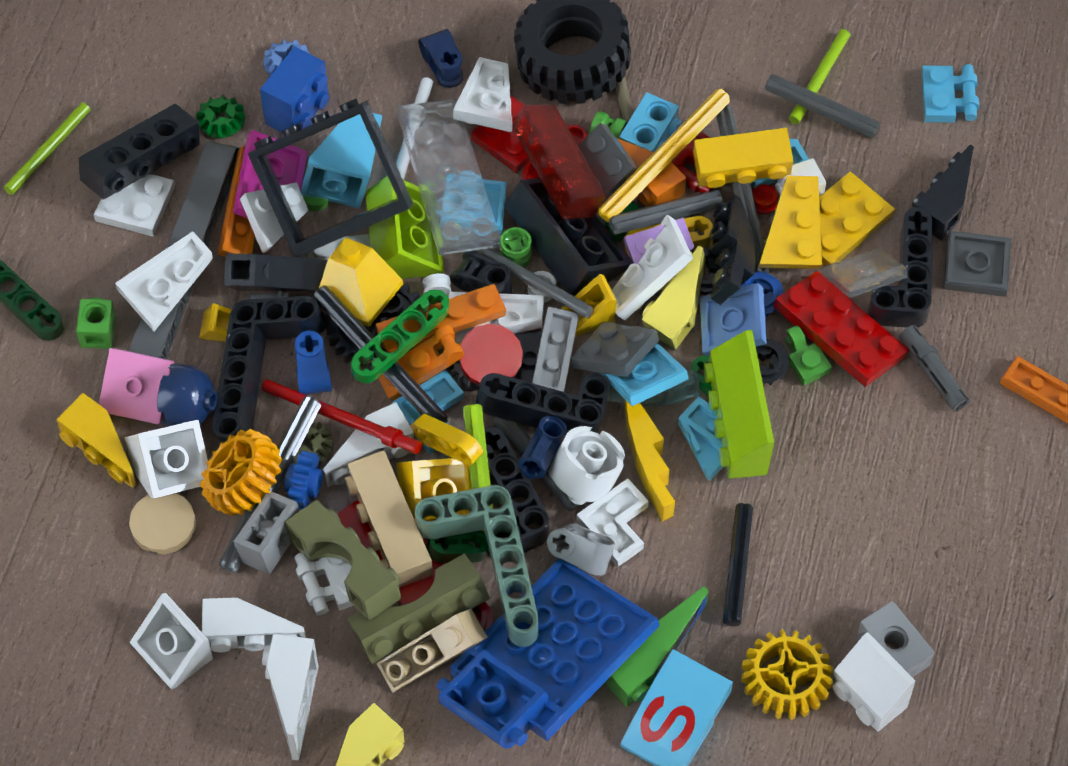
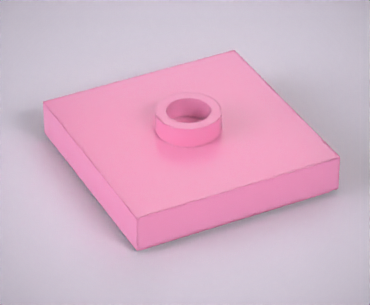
[99,348,174,425]

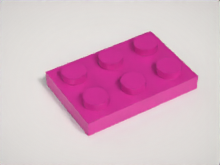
[233,130,308,218]

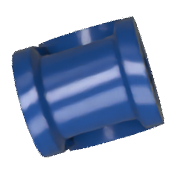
[295,331,332,395]

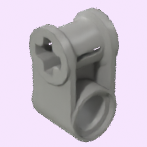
[547,523,615,576]

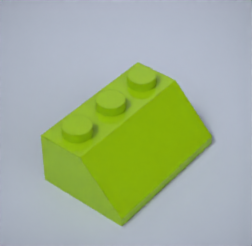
[365,176,444,279]

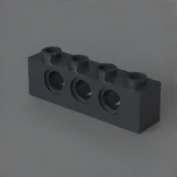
[79,103,200,200]

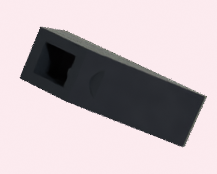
[912,145,974,241]
[224,254,328,292]

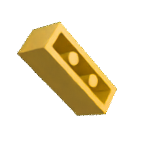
[693,128,794,188]

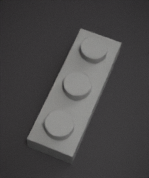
[532,307,579,392]

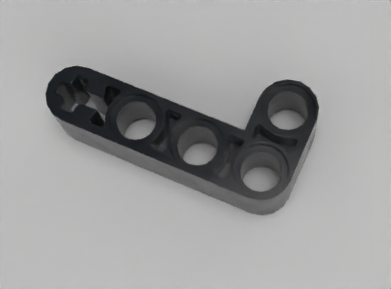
[868,207,932,328]
[476,373,610,433]
[484,427,549,553]

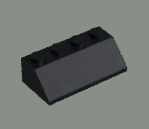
[504,174,632,296]

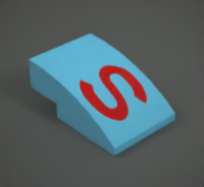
[620,649,733,766]

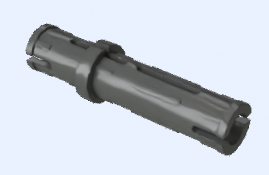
[899,325,970,412]

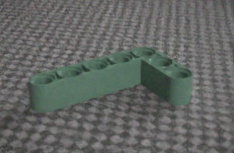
[415,485,538,647]

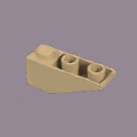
[376,609,488,693]

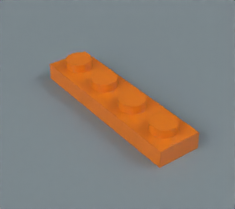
[217,145,255,258]
[375,284,506,353]

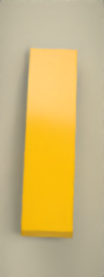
[624,400,675,522]

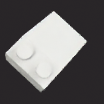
[262,633,319,761]

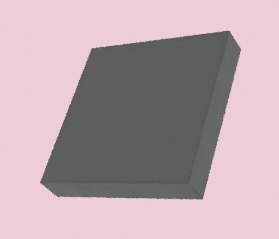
[943,231,1011,297]

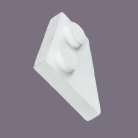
[240,182,308,253]

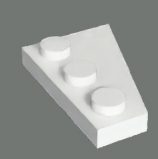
[453,57,513,132]
[612,214,693,320]
[115,231,213,332]
[449,292,544,344]

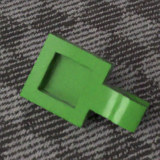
[785,325,832,386]

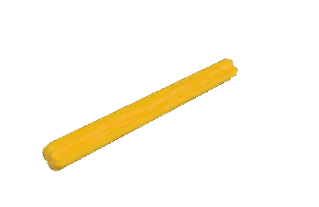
[598,88,730,222]

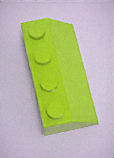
[704,330,774,479]

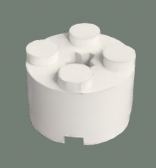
[548,426,625,505]

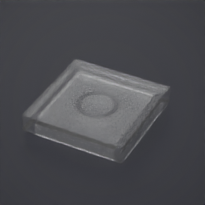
[823,247,908,298]

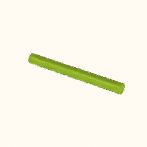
[788,29,850,125]
[3,102,91,195]

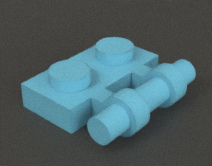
[921,64,979,123]

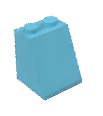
[301,113,382,209]

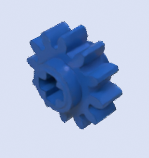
[284,450,323,510]

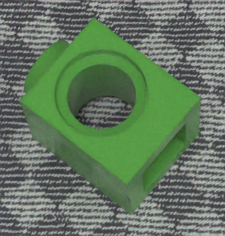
[76,297,116,349]

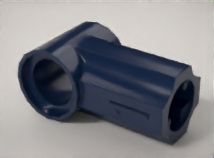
[517,416,567,480]

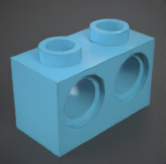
[619,92,682,152]

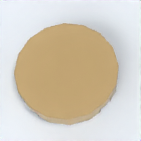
[129,493,196,555]

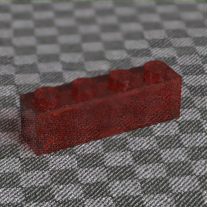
[512,105,606,219]

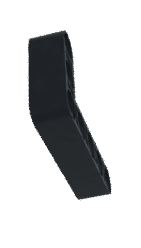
[213,296,328,443]

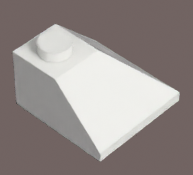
[124,420,208,499]

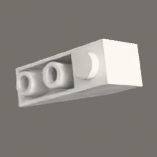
[323,402,414,488]
[202,598,306,653]

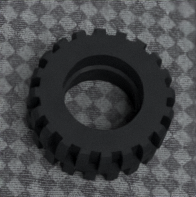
[514,0,631,104]

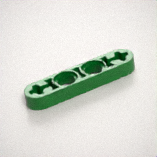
[351,289,450,383]

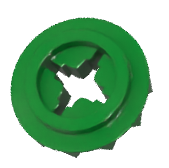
[196,94,245,138]

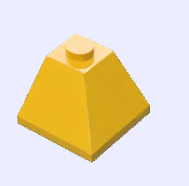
[319,237,403,327]
[396,458,471,523]

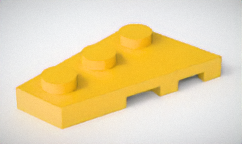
[757,176,822,269]

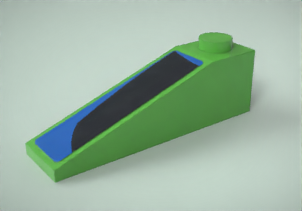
[605,586,708,707]

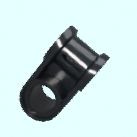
[450,250,512,294]

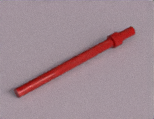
[262,379,422,454]

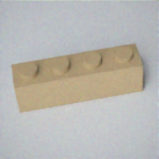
[344,451,433,588]

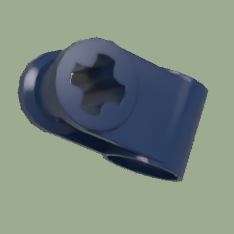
[418,29,463,88]

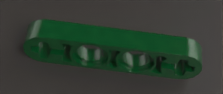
[0,260,64,341]

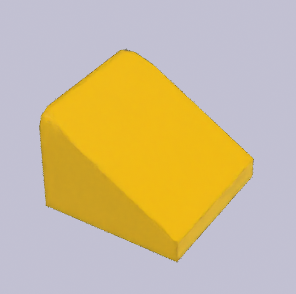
[199,303,231,342]

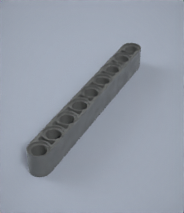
[129,141,239,359]

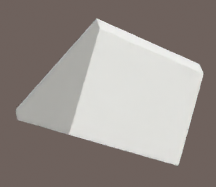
[130,593,213,689]

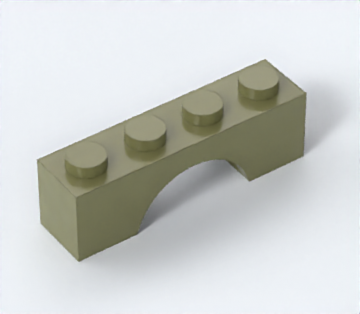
[285,500,401,621]
[347,554,490,664]

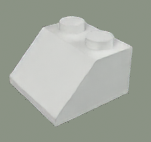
[832,632,915,732]

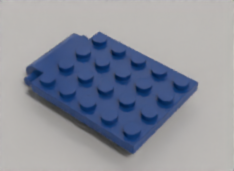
[437,558,660,749]

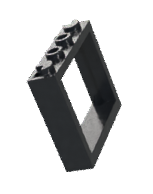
[248,98,414,257]

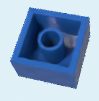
[260,46,330,133]

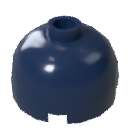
[157,363,217,427]

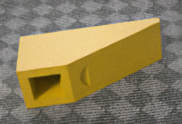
[56,393,136,488]

